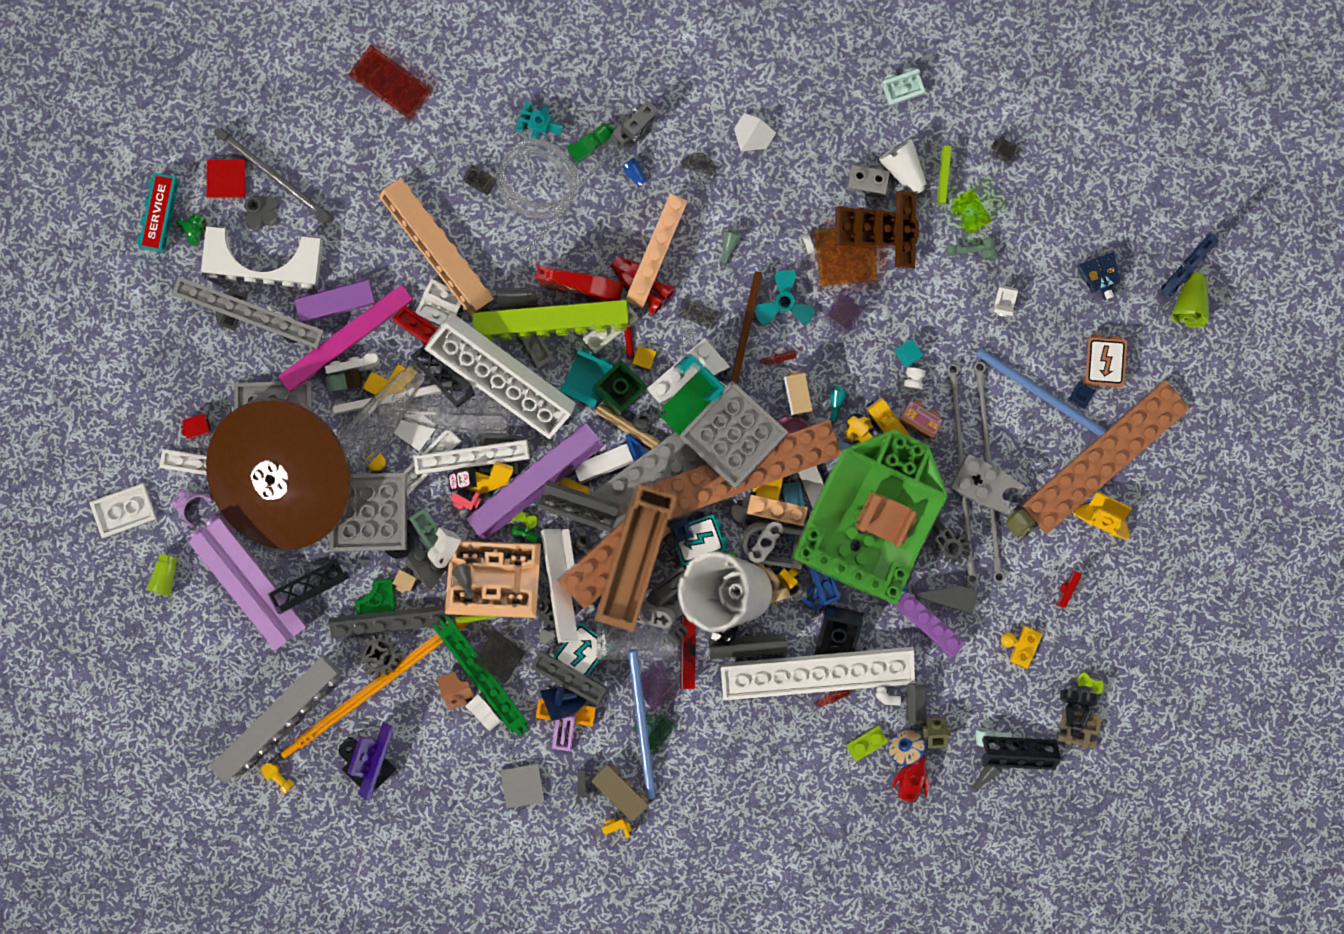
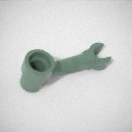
[946,238,998,260]

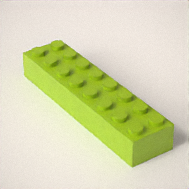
[472,300,630,342]

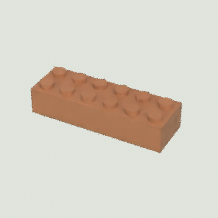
[557,518,671,609]

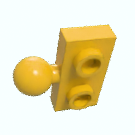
[1001,626,1042,669]

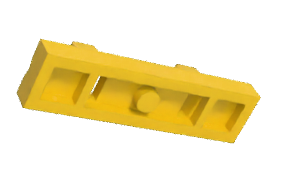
[866,398,912,438]

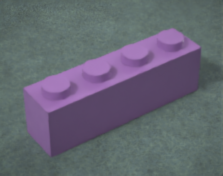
[294,278,376,323]
[893,591,965,658]

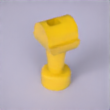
[261,762,295,795]

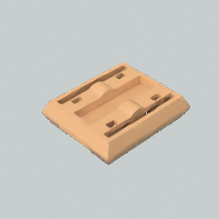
[445,540,541,618]

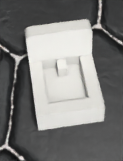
[994,285,1018,317]

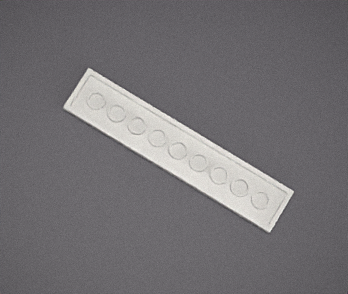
[720,647,915,700]

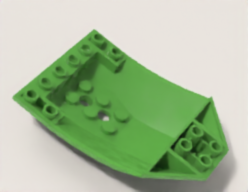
[792,430,948,605]

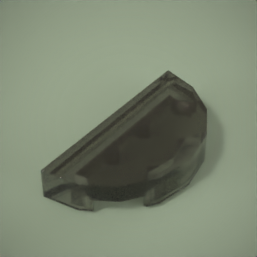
[679,153,716,177]

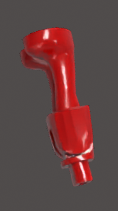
[610,256,676,315]

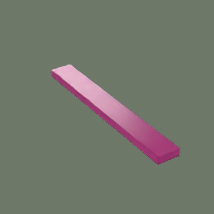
[278,285,413,392]

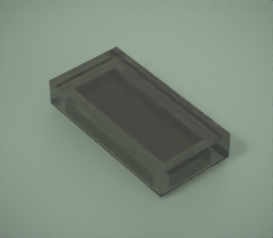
[676,298,719,330]

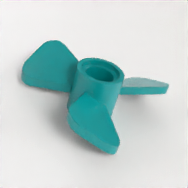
[754,270,815,325]

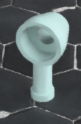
[975,728,1012,747]

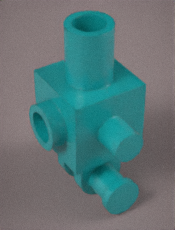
[514,101,564,140]

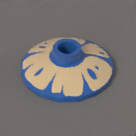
[888,730,926,766]

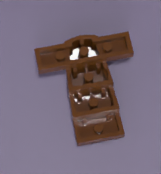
[835,190,919,269]

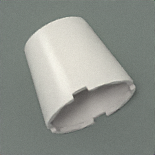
[678,552,772,631]

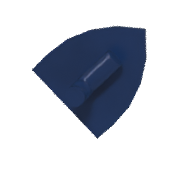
[540,686,587,721]

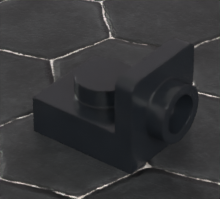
[711,625,739,645]

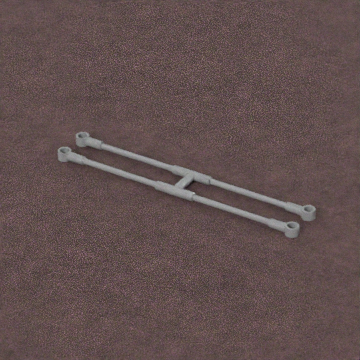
[947,362,1005,585]

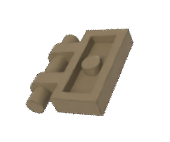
[1057,709,1102,749]

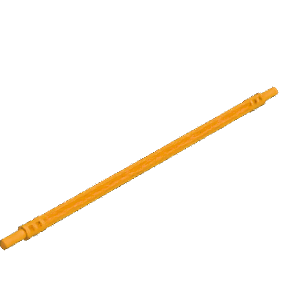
[280,615,471,759]

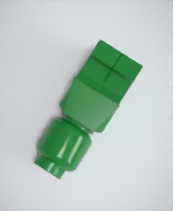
[566,123,615,164]

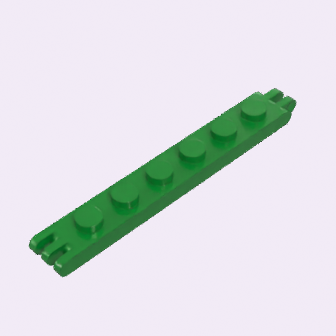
[432,614,529,737]

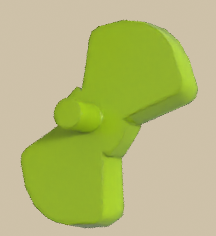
[511,511,538,530]
[1077,672,1105,695]

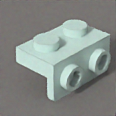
[882,68,925,106]

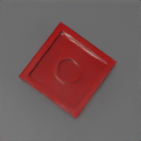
[207,159,246,198]

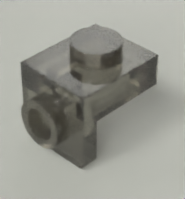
[463,164,497,196]

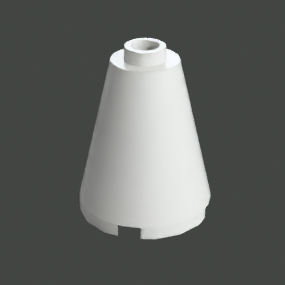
[879,139,927,194]

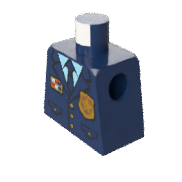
[1076,252,1120,300]

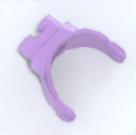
[171,488,213,528]

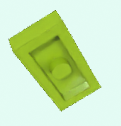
[846,725,888,762]

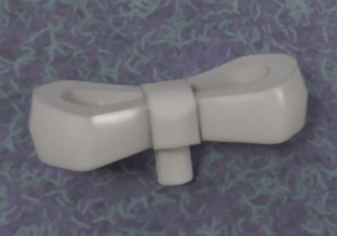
[539,629,564,645]

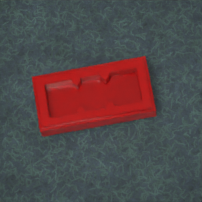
[1056,571,1082,608]

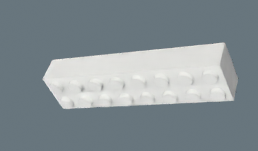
[425,312,576,439]

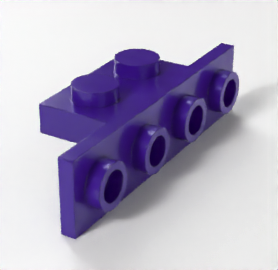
[347,722,394,801]

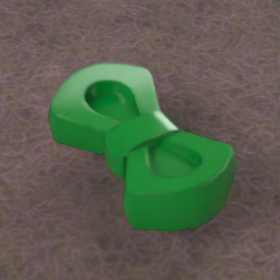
[511,525,540,543]

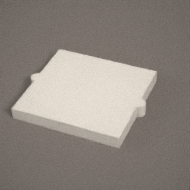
[393,407,438,451]

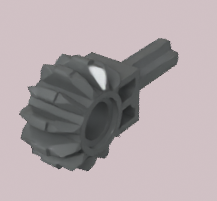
[932,516,972,565]

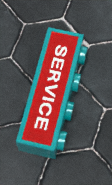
[137,172,180,254]

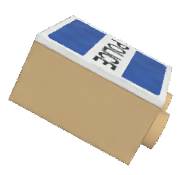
[782,370,813,417]

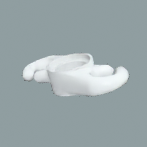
[748,522,783,563]

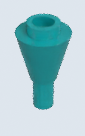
[829,385,848,421]

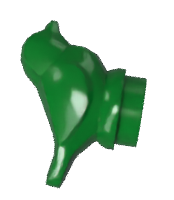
[176,213,206,246]

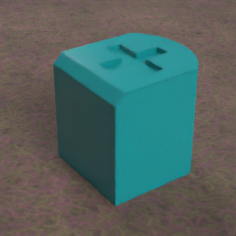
[893,339,923,368]

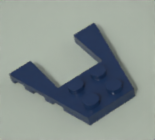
[1158,232,1219,298]

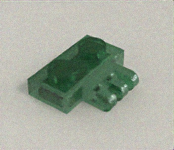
[633,713,676,756]

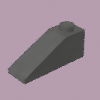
[915,583,979,614]

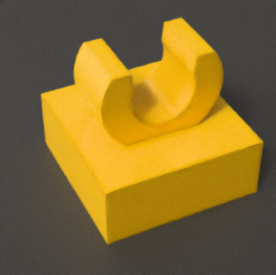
[777,568,799,590]

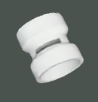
[904,367,926,390]

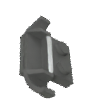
[645,566,687,622]

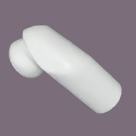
[875,687,901,706]

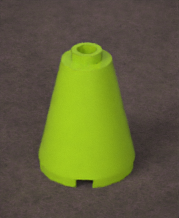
[1171,272,1210,328]

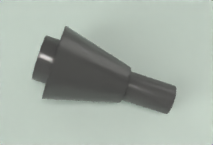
[452,564,474,599]
[972,766,1002,791]

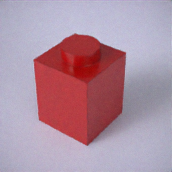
[181,414,212,440]

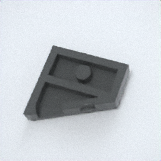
[405,546,448,594]

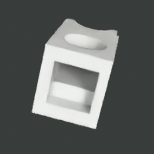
[428,527,462,568]
[465,694,502,731]

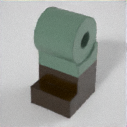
[325,369,363,393]

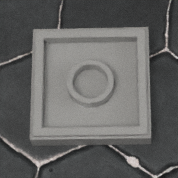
[500,763,545,808]

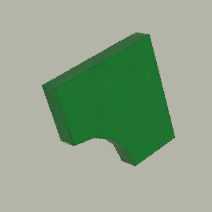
[356,579,395,615]

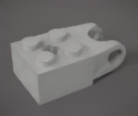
[949,454,1026,515]

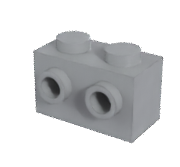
[847,163,889,197]

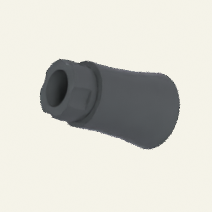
[496,287,537,311]

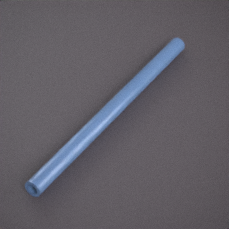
[975,348,1106,436]
[628,649,656,799]

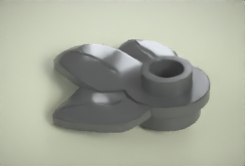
[245,196,279,232]
[731,494,766,531]

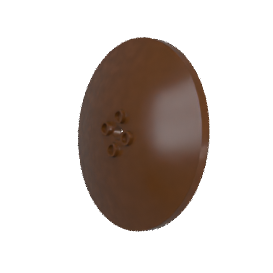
[206,399,352,550]

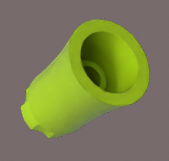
[145,554,178,597]

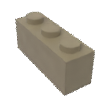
[591,763,649,822]

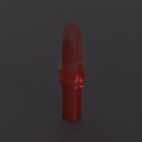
[759,351,796,365]
[814,690,850,707]

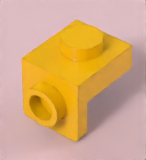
[601,818,632,838]

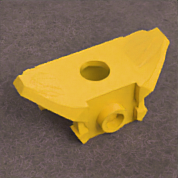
[1073,491,1132,540]

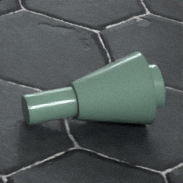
[720,228,742,264]

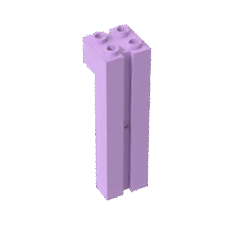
[188,514,307,651]

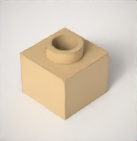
[392,570,417,594]

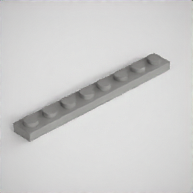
[172,276,324,349]

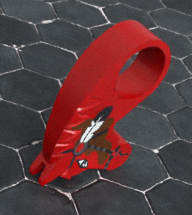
[534,265,624,302]

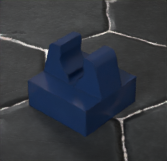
[669,519,694,543]

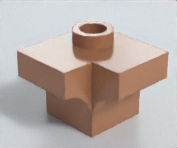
[437,672,474,710]

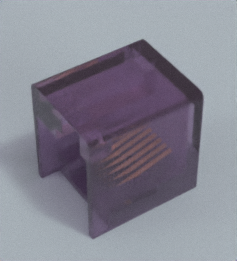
[821,288,867,336]
[641,663,682,712]

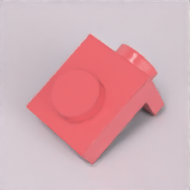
[450,491,482,511]

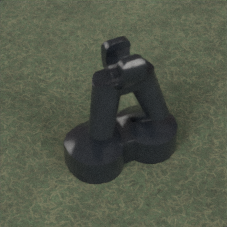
[1060,689,1098,737]

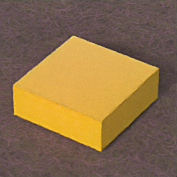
[632,346,656,370]

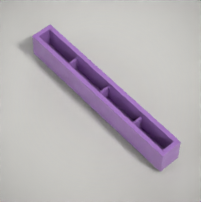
[466,423,604,541]

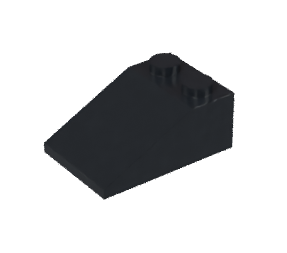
[814,605,863,655]

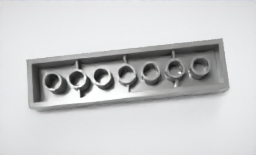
[209,656,342,783]

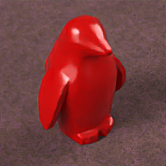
[892,755,929,802]

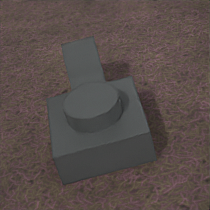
[576,770,591,804]

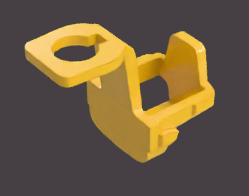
[845,416,874,444]

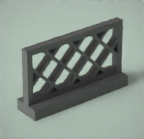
[708,633,788,659]

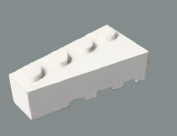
[647,338,730,404]

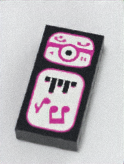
[448,468,477,492]

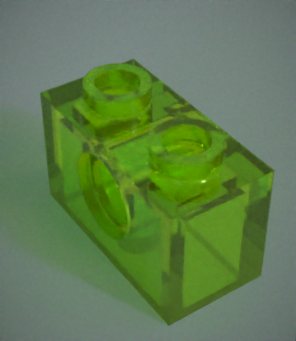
[950,189,992,235]

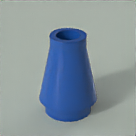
[622,157,647,187]

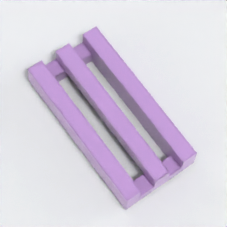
[552,714,576,751]

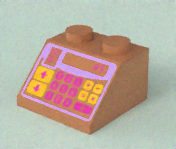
[898,400,943,441]

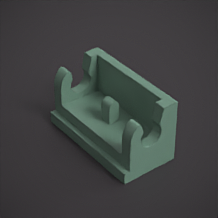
[408,508,439,552]

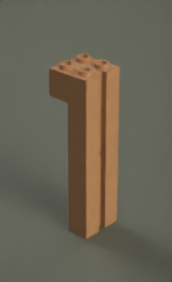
[594,483,677,632]

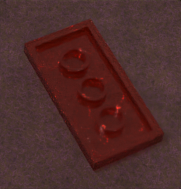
[348,44,432,120]

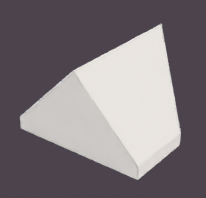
[734,113,776,151]

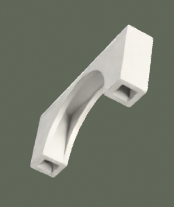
[201,227,323,289]

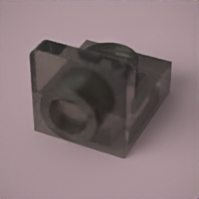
[990,136,1021,166]

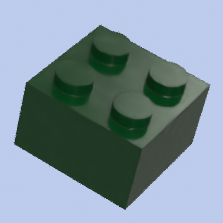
[592,359,648,417]

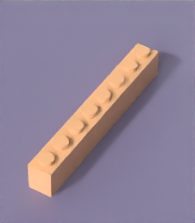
[379,179,494,317]

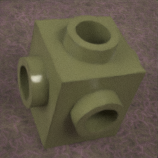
[922,717,951,749]

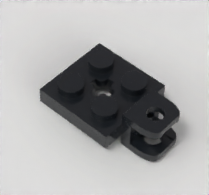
[338,737,397,791]

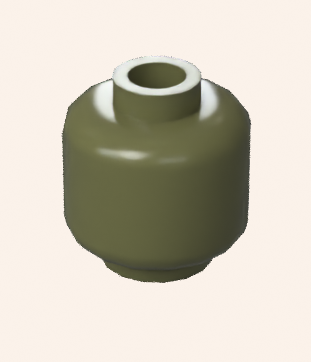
[1006,509,1035,538]

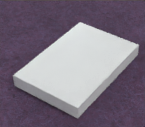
[89,483,157,538]

